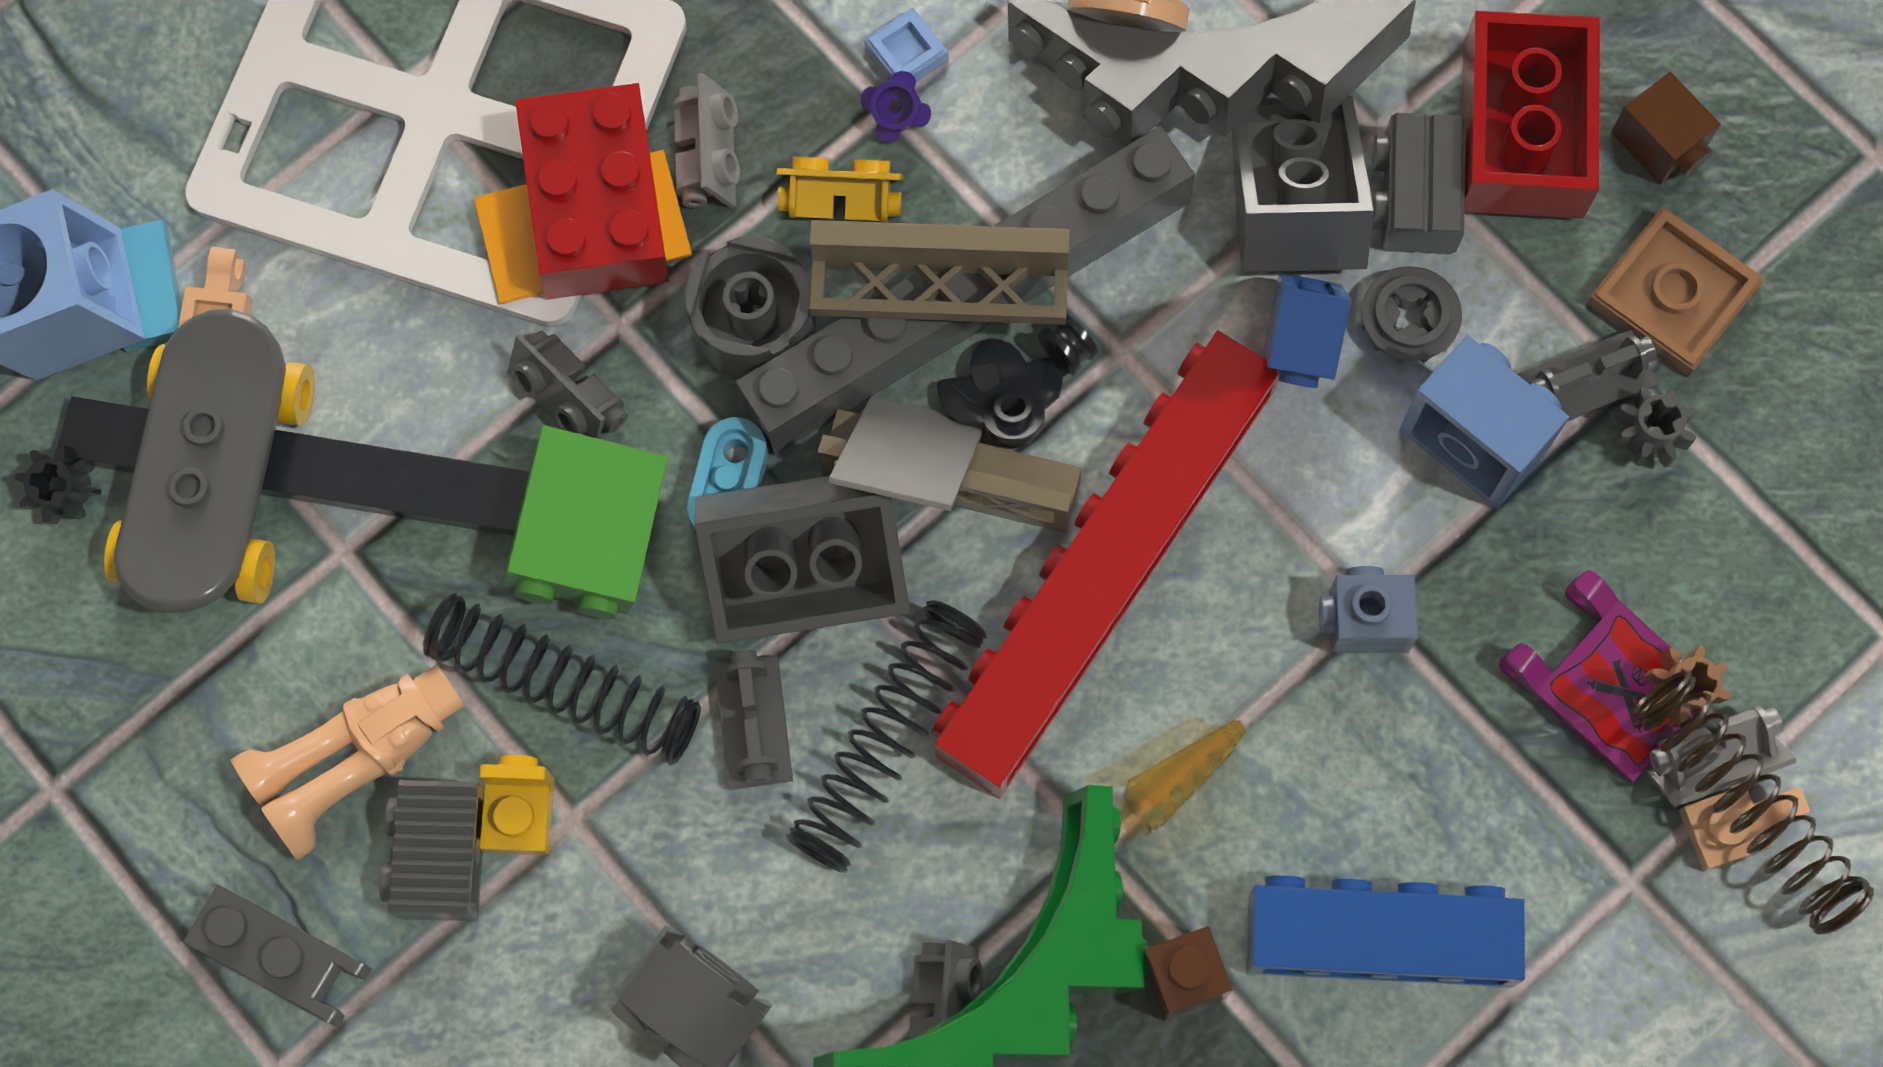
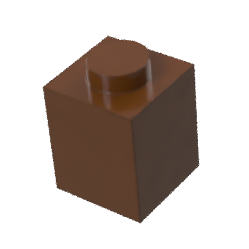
[1611,71,1721,185]
[1143,926,1233,1021]

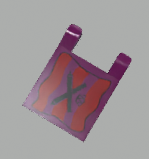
[1498,570,1696,783]

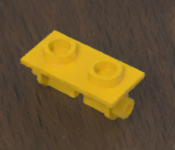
[777,156,904,223]

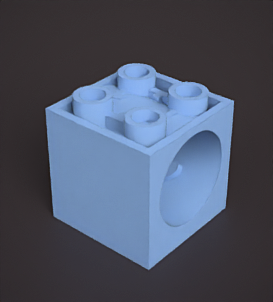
[0,189,145,381]

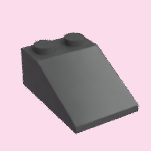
[1232,96,1374,273]

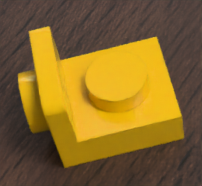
[479,755,555,855]

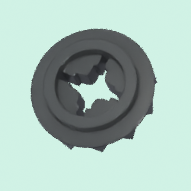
[1361,266,1462,364]

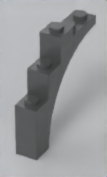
[1007,0,1416,146]

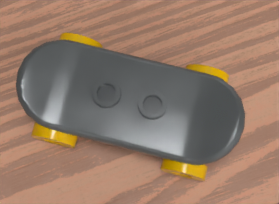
[104,309,315,613]

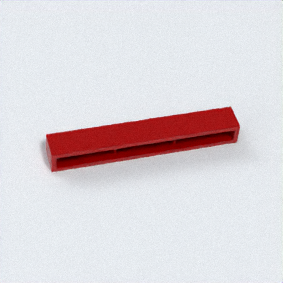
[931,330,1279,799]

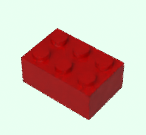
[1462,10,1600,219]
[515,83,669,300]

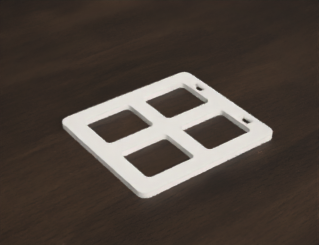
[185,0,687,327]

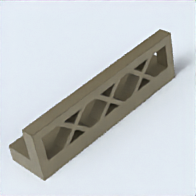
[810,220,1070,325]
[818,409,1081,533]

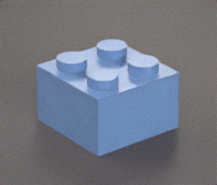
[1399,334,1570,510]

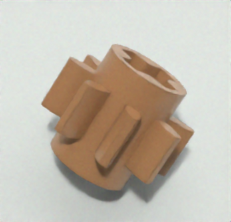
[1643,645,1732,728]

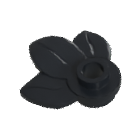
[937,338,1063,448]

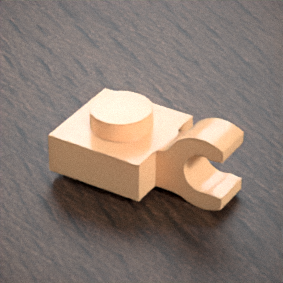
[178,247,253,328]
[1679,787,1810,872]

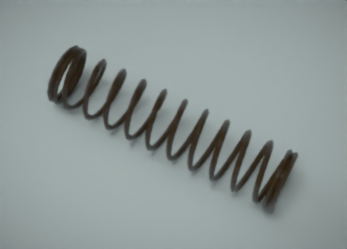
[1632,671,1874,935]

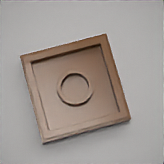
[1586,206,1765,377]

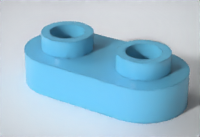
[687,417,768,532]

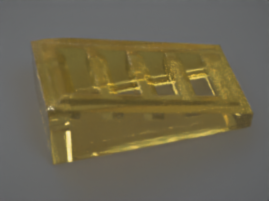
[1123,719,1246,837]

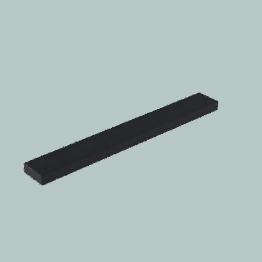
[57,396,529,536]

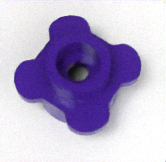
[860,71,931,143]

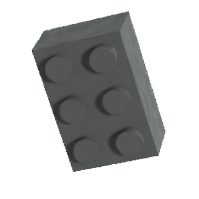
[694,476,910,644]

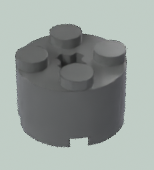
[685,236,817,379]
[611,926,773,1067]

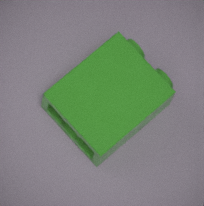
[502,425,668,619]

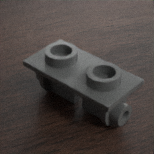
[507,330,628,439]
[1517,330,1658,421]
[714,650,793,790]
[909,940,983,1039]

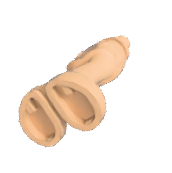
[230,664,465,861]

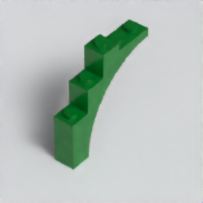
[813,785,1149,1067]

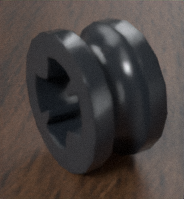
[1037,314,1098,375]

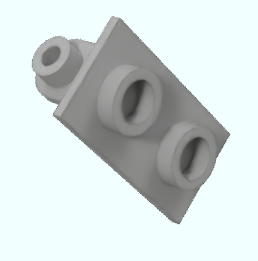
[673,73,740,208]
[1644,706,1796,807]

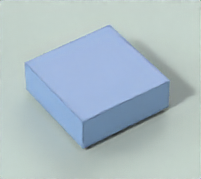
[864,8,949,82]

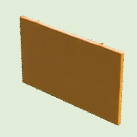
[474,149,692,305]

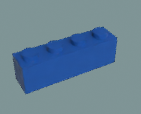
[1264,272,1352,388]
[1247,876,1525,988]

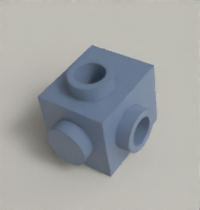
[1319,566,1418,653]

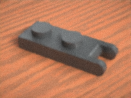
[183,884,372,1027]

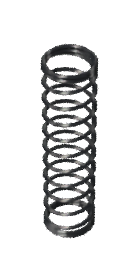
[423,593,701,766]
[786,600,987,873]

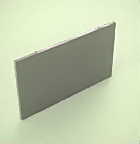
[828,396,984,511]

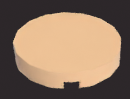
[1067,0,1190,32]

